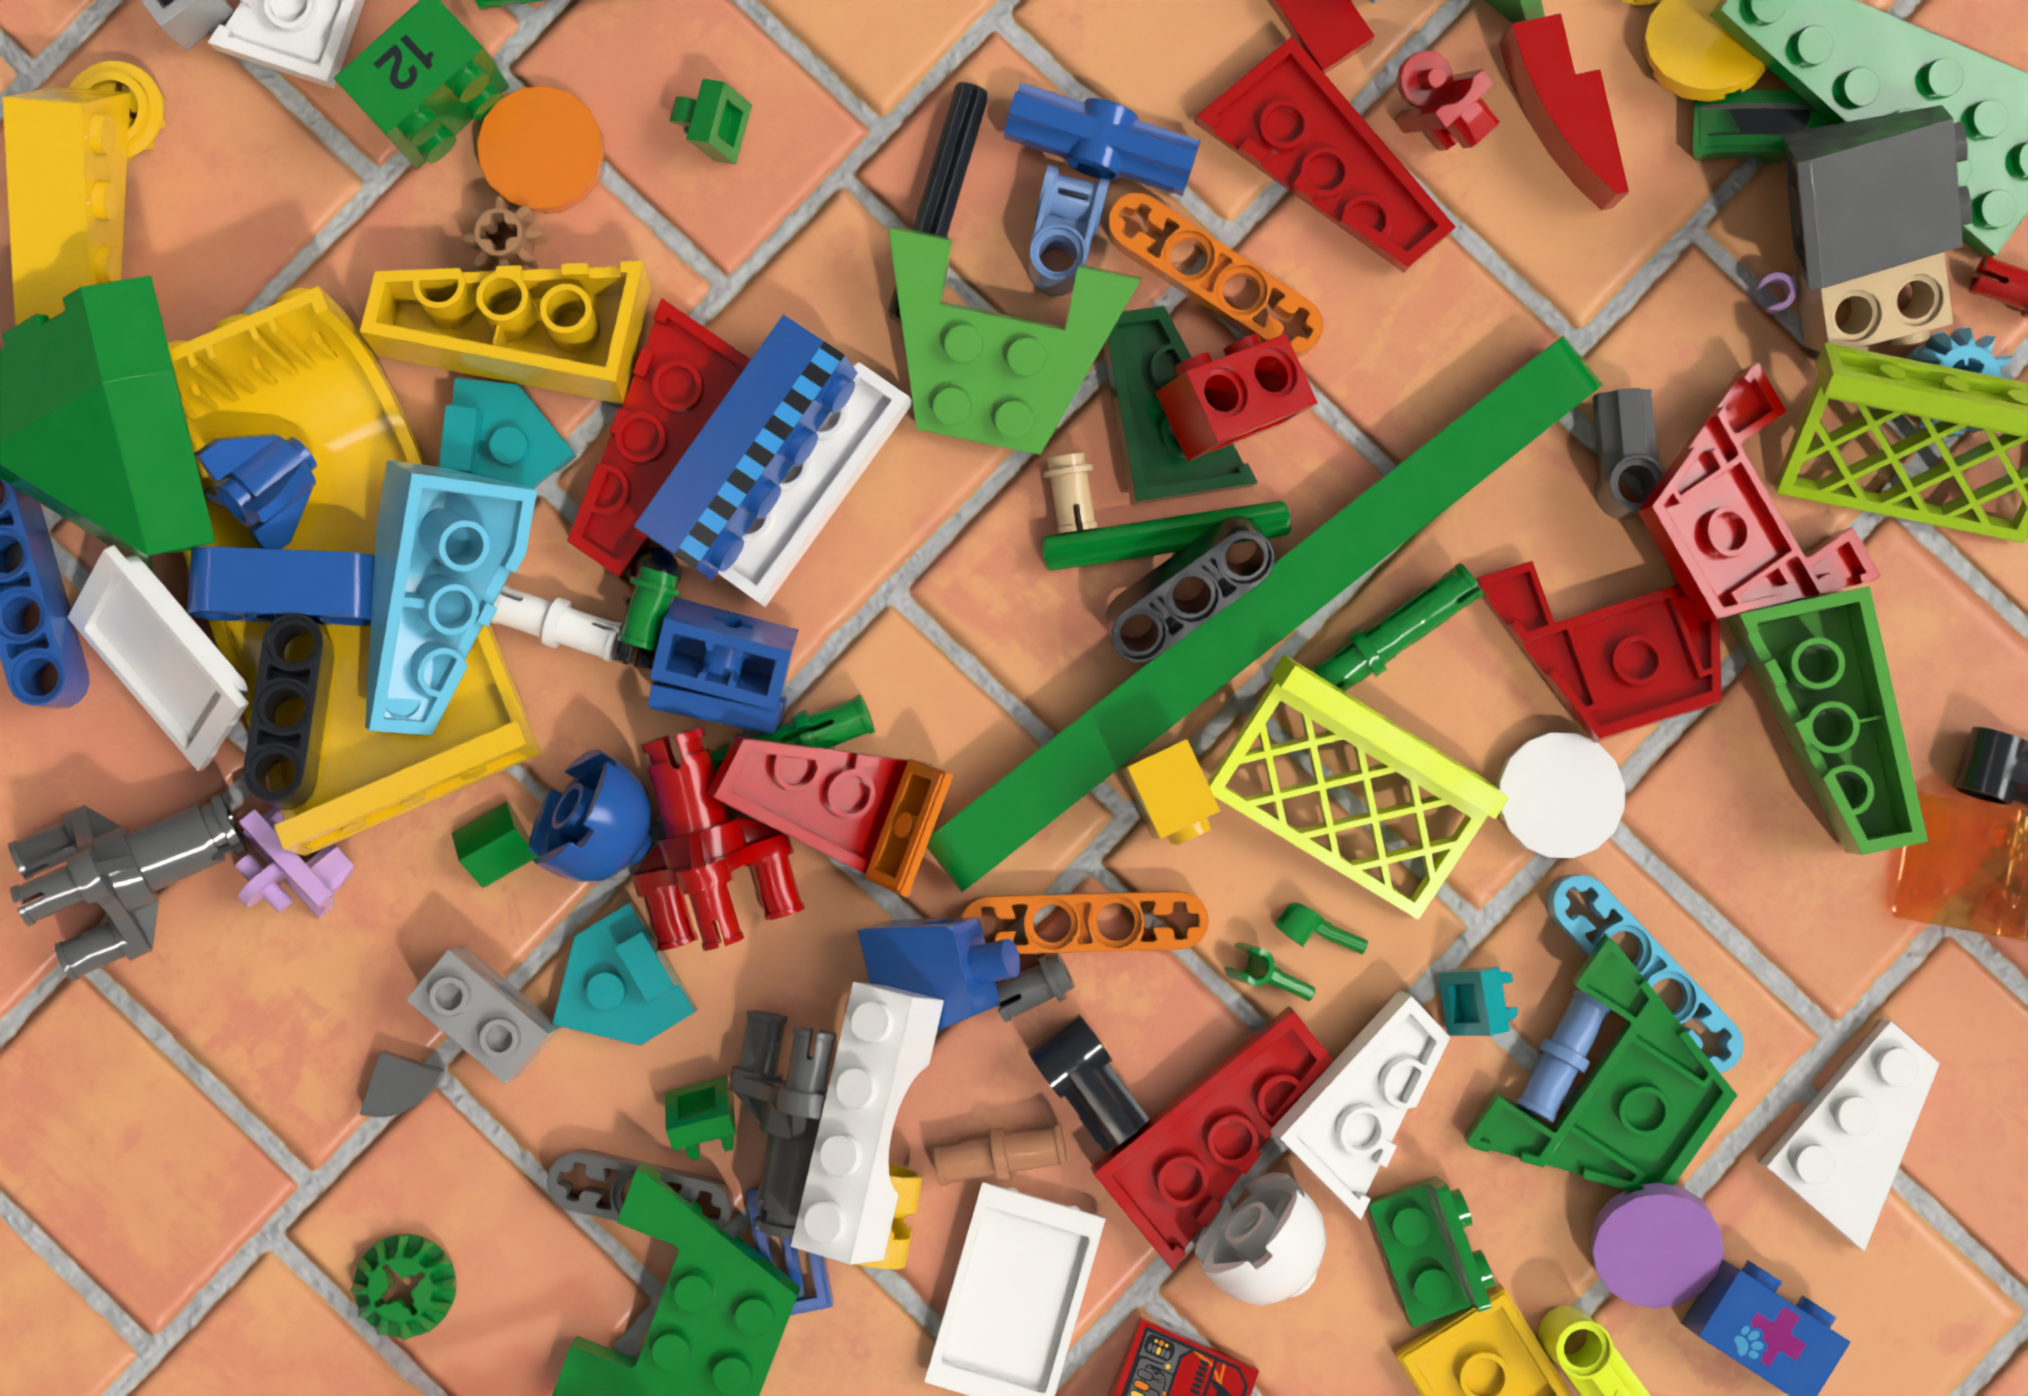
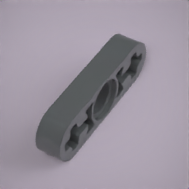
[547,1148,734,1230]

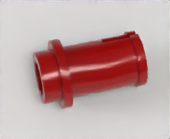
[1969,254,2028,319]

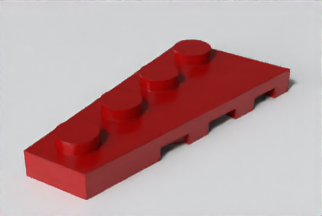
[1194,36,1456,273]
[567,298,751,580]
[1090,1006,1333,1271]

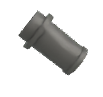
[995,953,1075,1022]

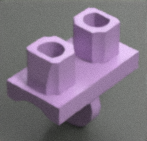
[235,808,354,919]

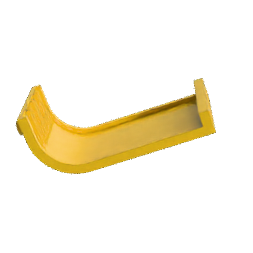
[167,286,542,856]

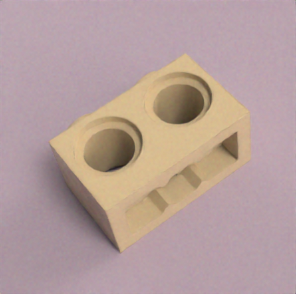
[1794,252,1953,352]

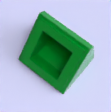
[451,801,539,888]

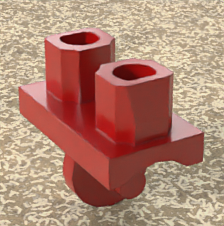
[1393,50,1500,151]

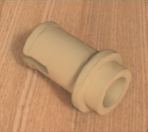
[1043,452,1098,534]

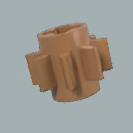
[462,196,547,271]

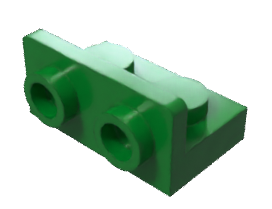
[1367,1176,1495,1328]

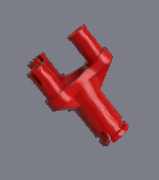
[632,726,805,951]

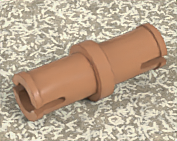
[934,1123,1068,1186]

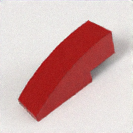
[1499,13,1629,211]

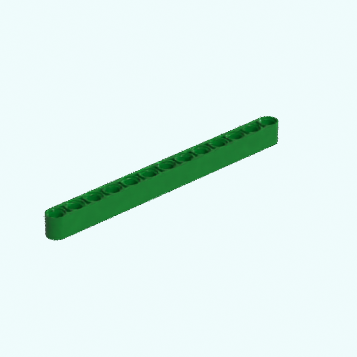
[926,335,1603,892]

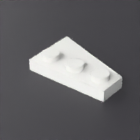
[1270,990,1451,1220]

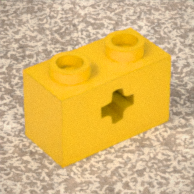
[1121,739,1221,845]

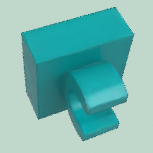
[1437,967,1518,1036]

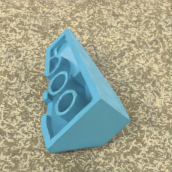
[365,460,537,735]

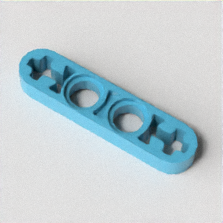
[1546,874,1744,1073]

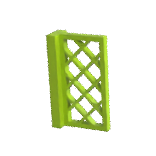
[1774,342,2028,543]

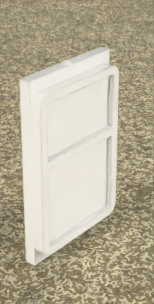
[67,545,249,771]
[924,1181,1106,1396]

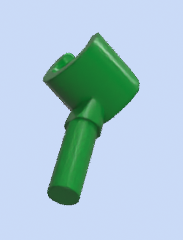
[1275,903,1368,955]
[1224,942,1315,1001]

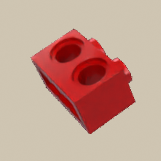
[1156,333,1318,462]

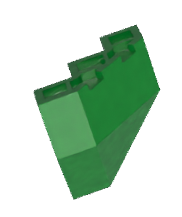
[0,275,216,573]

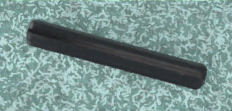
[888,82,988,324]

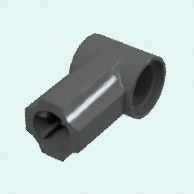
[1592,388,1665,520]

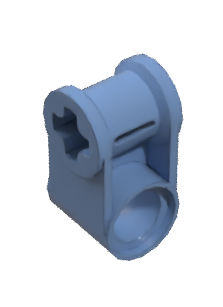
[1028,165,1110,296]

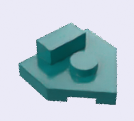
[438,378,578,489]
[553,902,698,1046]

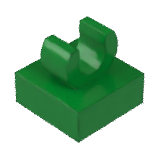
[669,79,752,164]
[665,1075,736,1160]

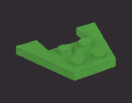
[888,226,1142,455]

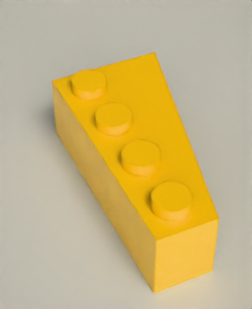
[2,86,131,326]
[360,260,651,404]

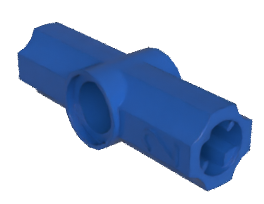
[1003,82,1201,196]

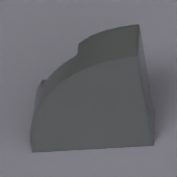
[360,1050,446,1117]

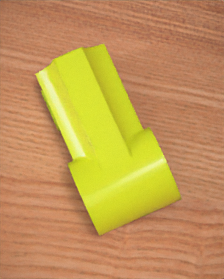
[1538,1305,1651,1396]

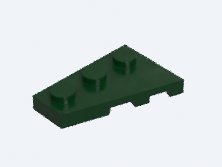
[1103,306,1258,505]

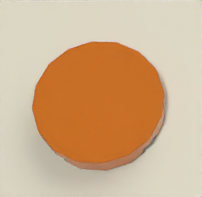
[477,85,605,214]

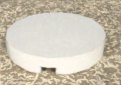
[1496,733,1625,858]

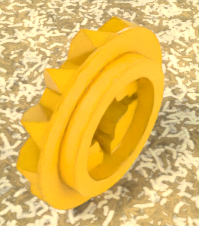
[69,61,167,162]

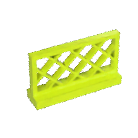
[1207,654,1509,920]

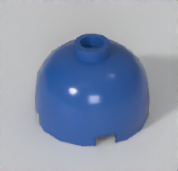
[529,749,652,882]

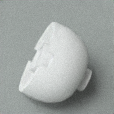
[1195,1172,1327,1306]

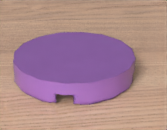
[1589,1183,1724,1309]

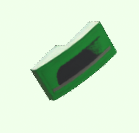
[1693,90,1829,163]

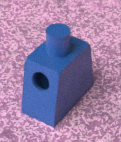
[857,917,1020,1031]

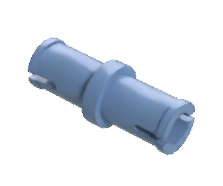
[1516,990,1612,1123]

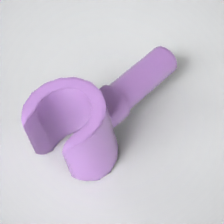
[1754,272,1797,314]

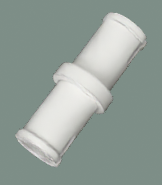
[490,584,623,663]

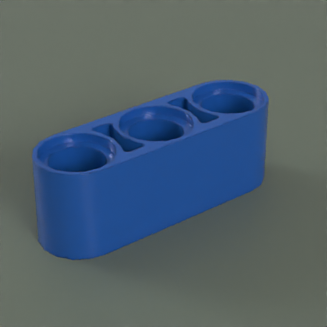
[186,547,375,626]

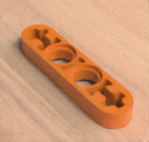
[1108,193,1323,358]
[961,891,1209,954]

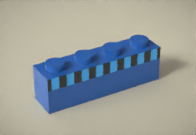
[634,314,858,581]

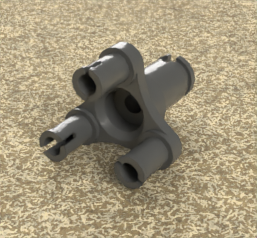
[8,794,247,981]
[729,1010,837,1239]

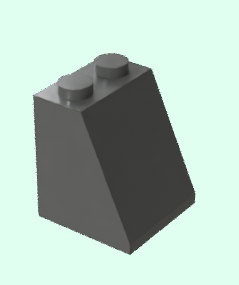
[1782,105,1972,291]

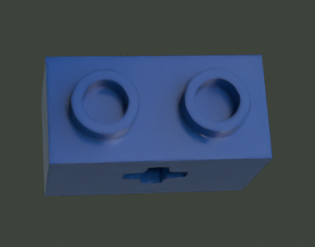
[650,597,799,711]

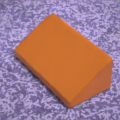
[865,758,953,897]

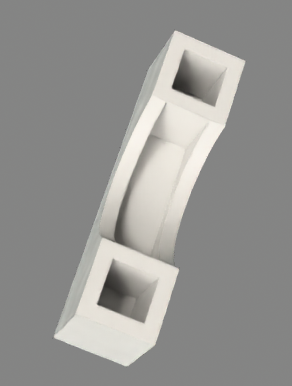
[791,982,944,1265]

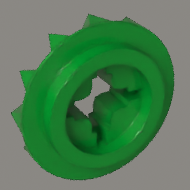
[350,1234,456,1341]

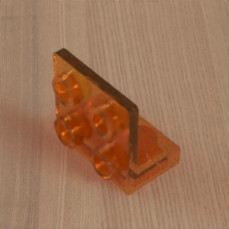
[1892,793,2028,943]

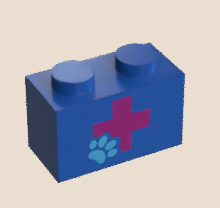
[1681,1259,1851,1396]

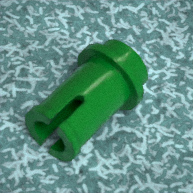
[617,566,681,651]

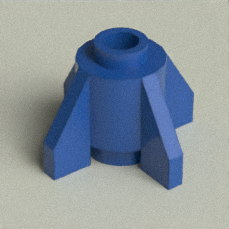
[194,433,317,549]

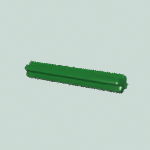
[1041,501,1291,571]

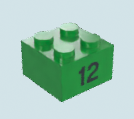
[333,0,510,170]

